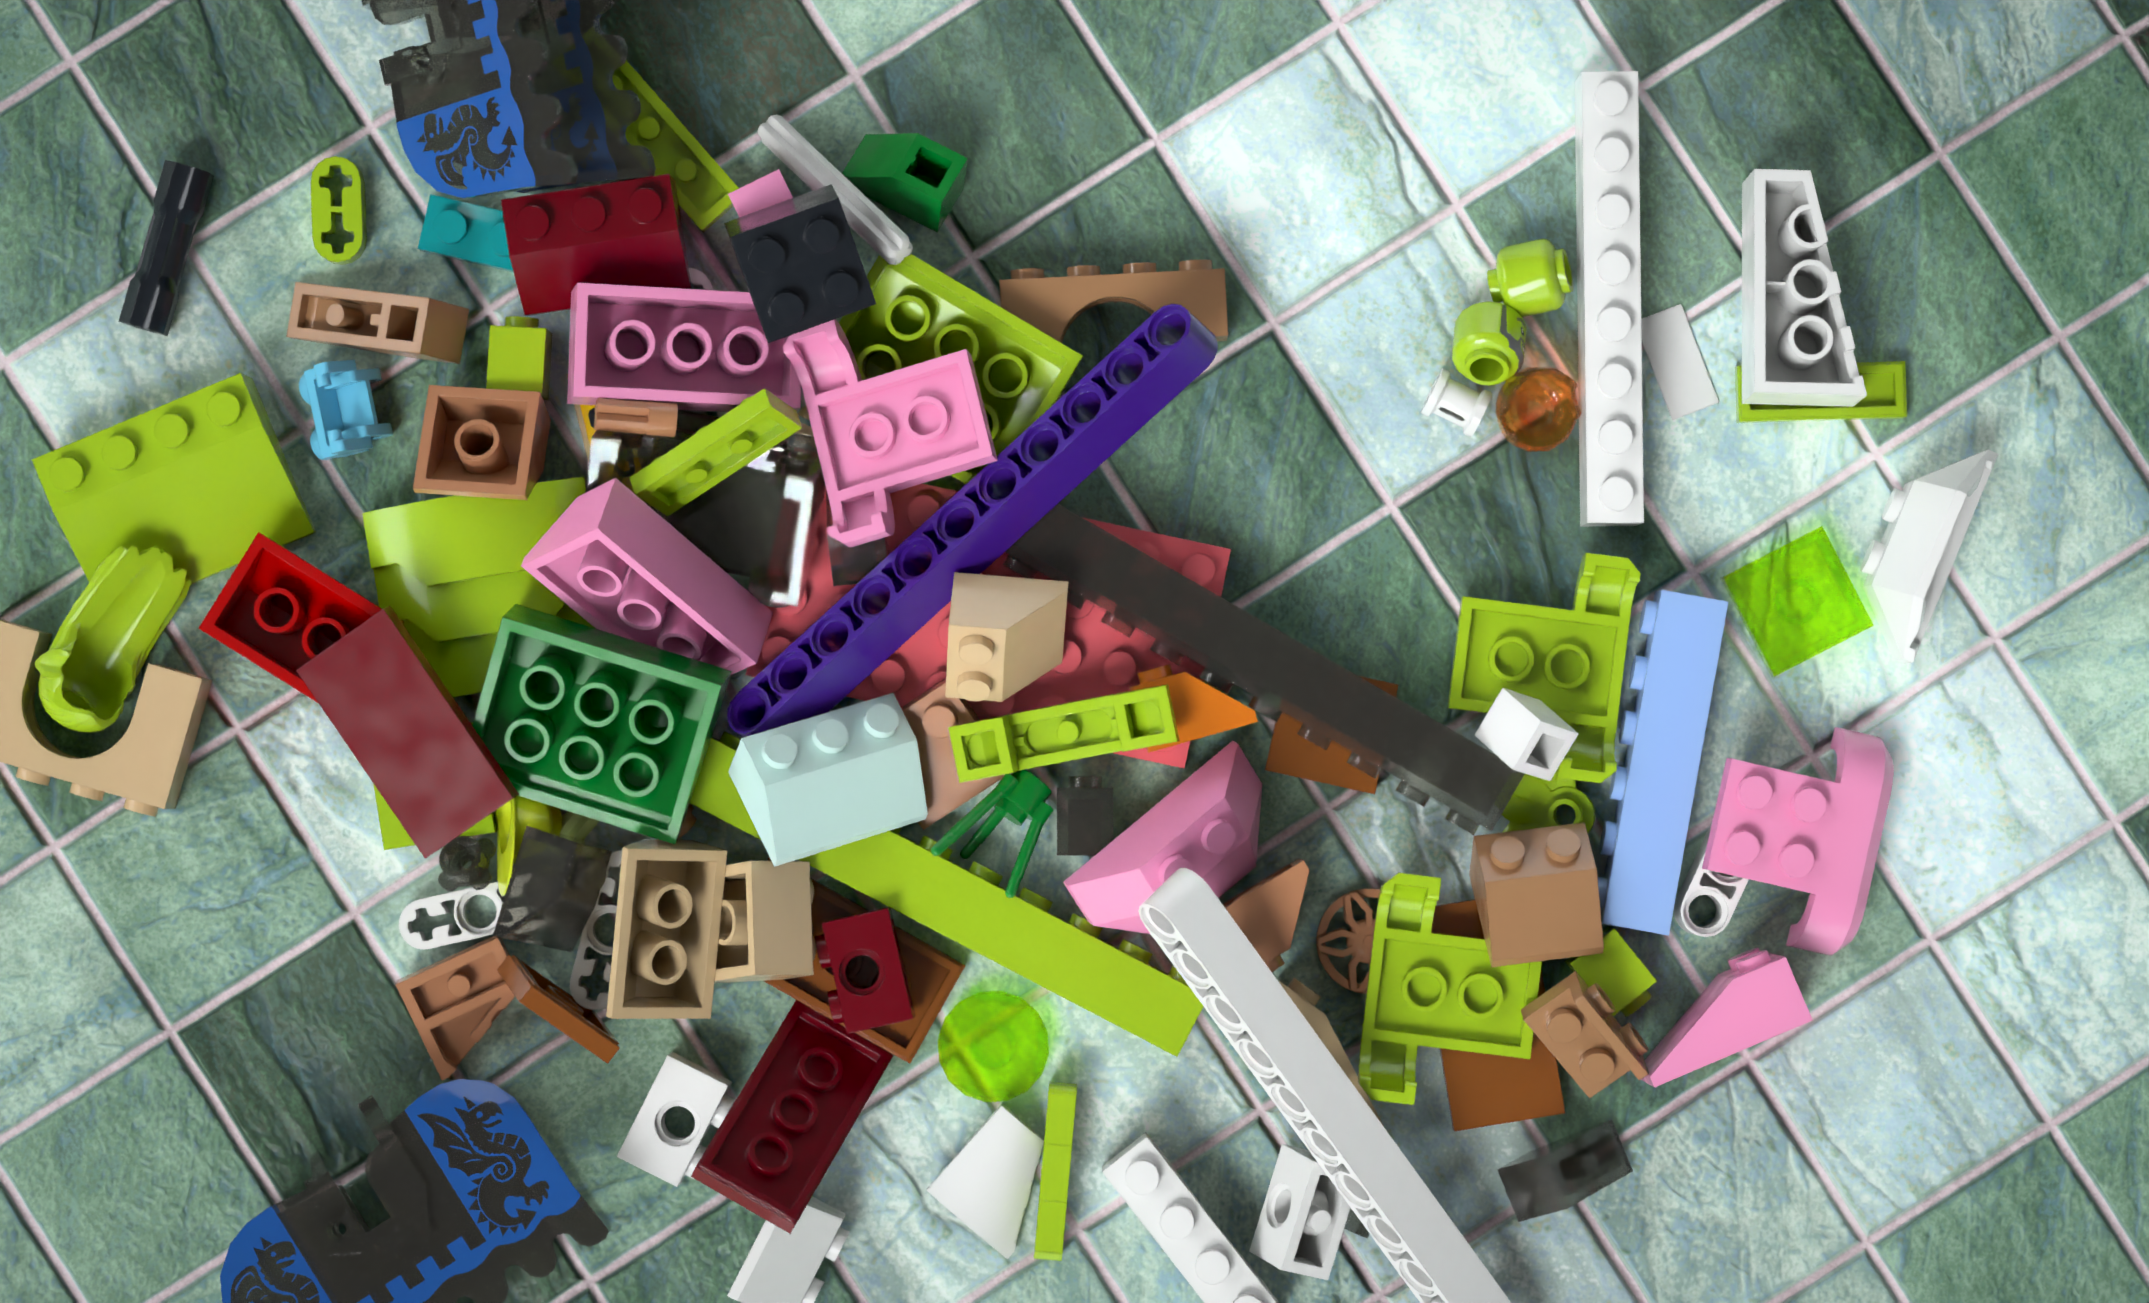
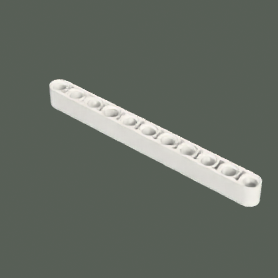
[1138,868,1511,1303]

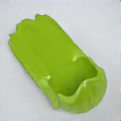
[35,545,191,732]

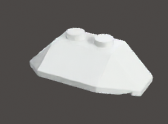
[1861,450,1998,664]

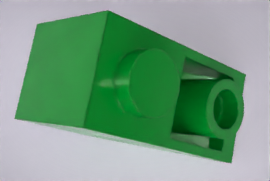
[842,133,968,233]

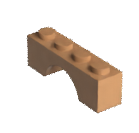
[999,260,1228,343]

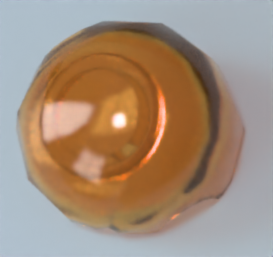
[1495,367,1582,452]

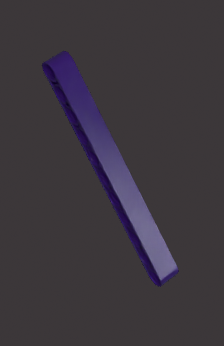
[727,304,1218,737]

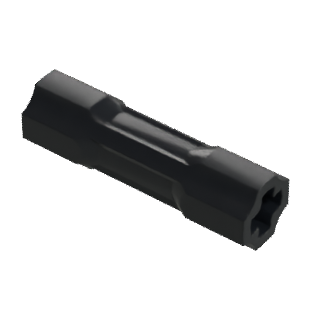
[118,160,214,336]

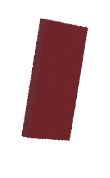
[296,606,519,859]
[691,1000,894,1234]

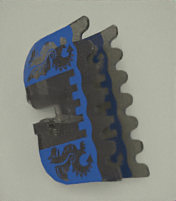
[361,0,656,198]
[220,1079,609,1303]

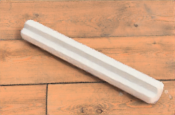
[757,115,913,265]

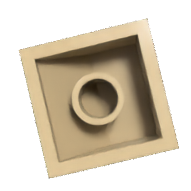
[945,572,1068,702]
[714,861,816,983]

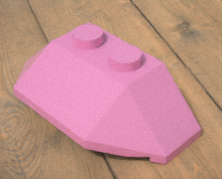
[1063,741,1262,934]

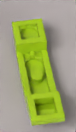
[948,684,1180,783]

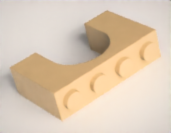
[0,619,213,817]

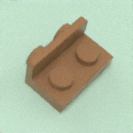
[1521,971,1649,1098]

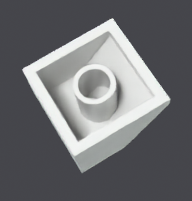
[727,1197,850,1303]

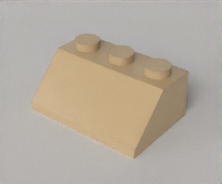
[606,839,727,1019]

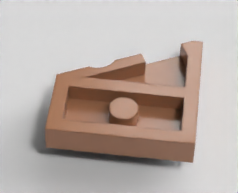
[902,678,1010,830]
[395,934,515,1081]

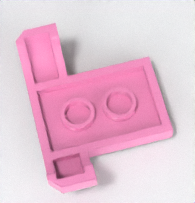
[783,319,998,548]
[1702,727,1894,955]

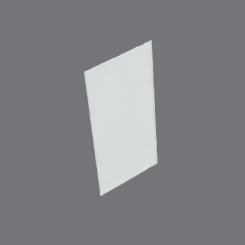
[1641,304,1719,420]

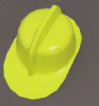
[494,796,562,896]

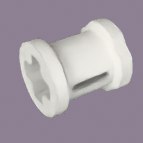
[1420,368,1493,437]

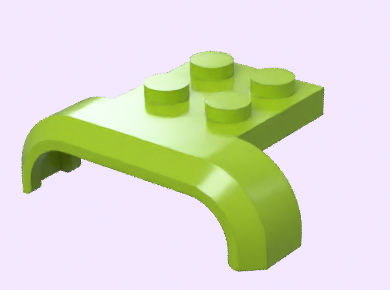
[1447,553,1641,783]
[1358,872,1542,1105]

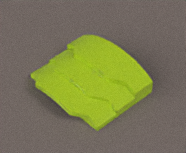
[362,477,595,697]

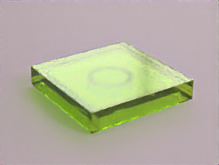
[1721,526,1874,677]

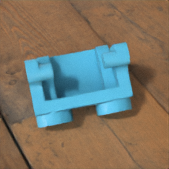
[299,360,394,460]

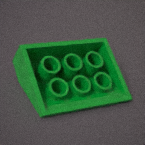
[472,604,732,844]

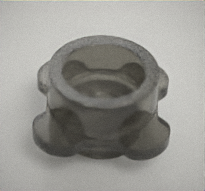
[438,836,496,891]

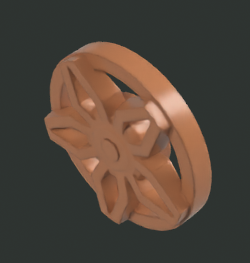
[1316,888,1380,994]

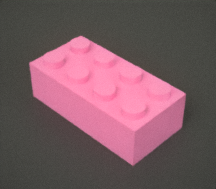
[567,283,801,412]

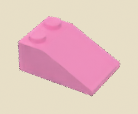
[1641,948,1813,1087]

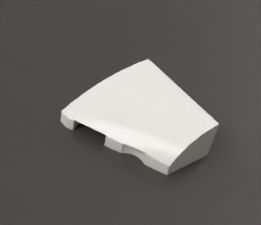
[927,1103,1044,1259]

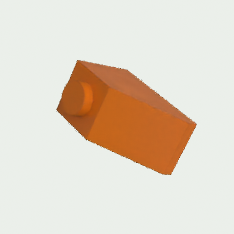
[1129,664,1258,753]

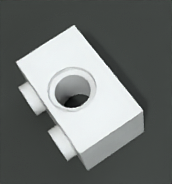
[617,1052,735,1187]
[1249,1144,1351,1280]

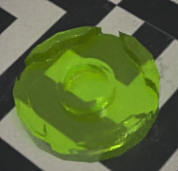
[938,990,1049,1102]

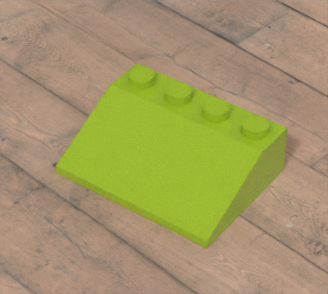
[839,254,1083,484]
[31,373,316,585]

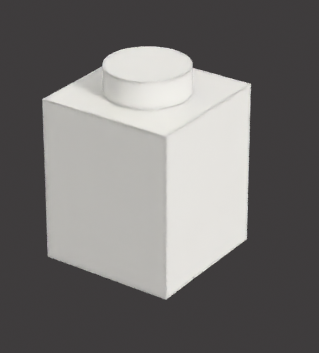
[1475,688,1579,781]

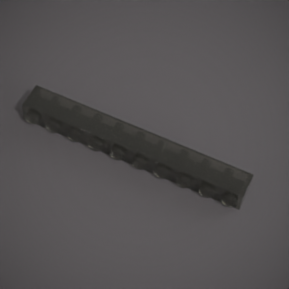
[1002,504,1525,836]

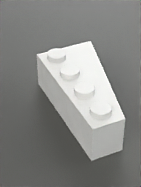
[1742,169,1867,407]

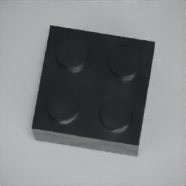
[724,184,876,343]

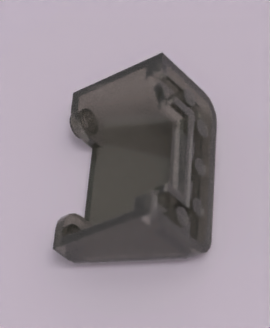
[585,410,826,608]

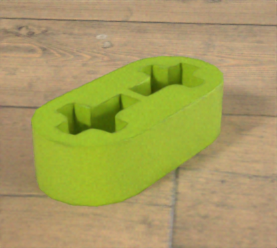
[310,156,367,265]

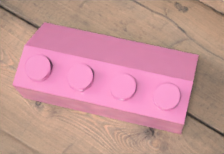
[521,478,773,675]

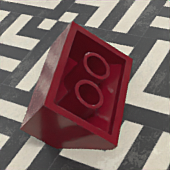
[501,174,692,316]

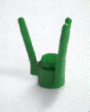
[931,769,1054,898]

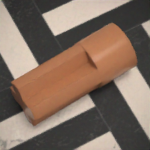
[594,398,678,437]

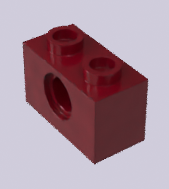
[815,907,916,1034]

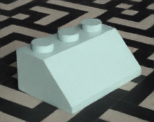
[728,693,928,867]

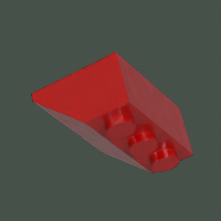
[198,532,404,703]

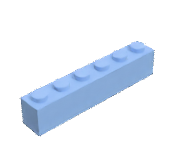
[1598,590,1728,936]

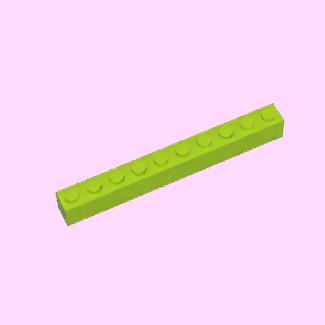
[690,731,1204,1057]

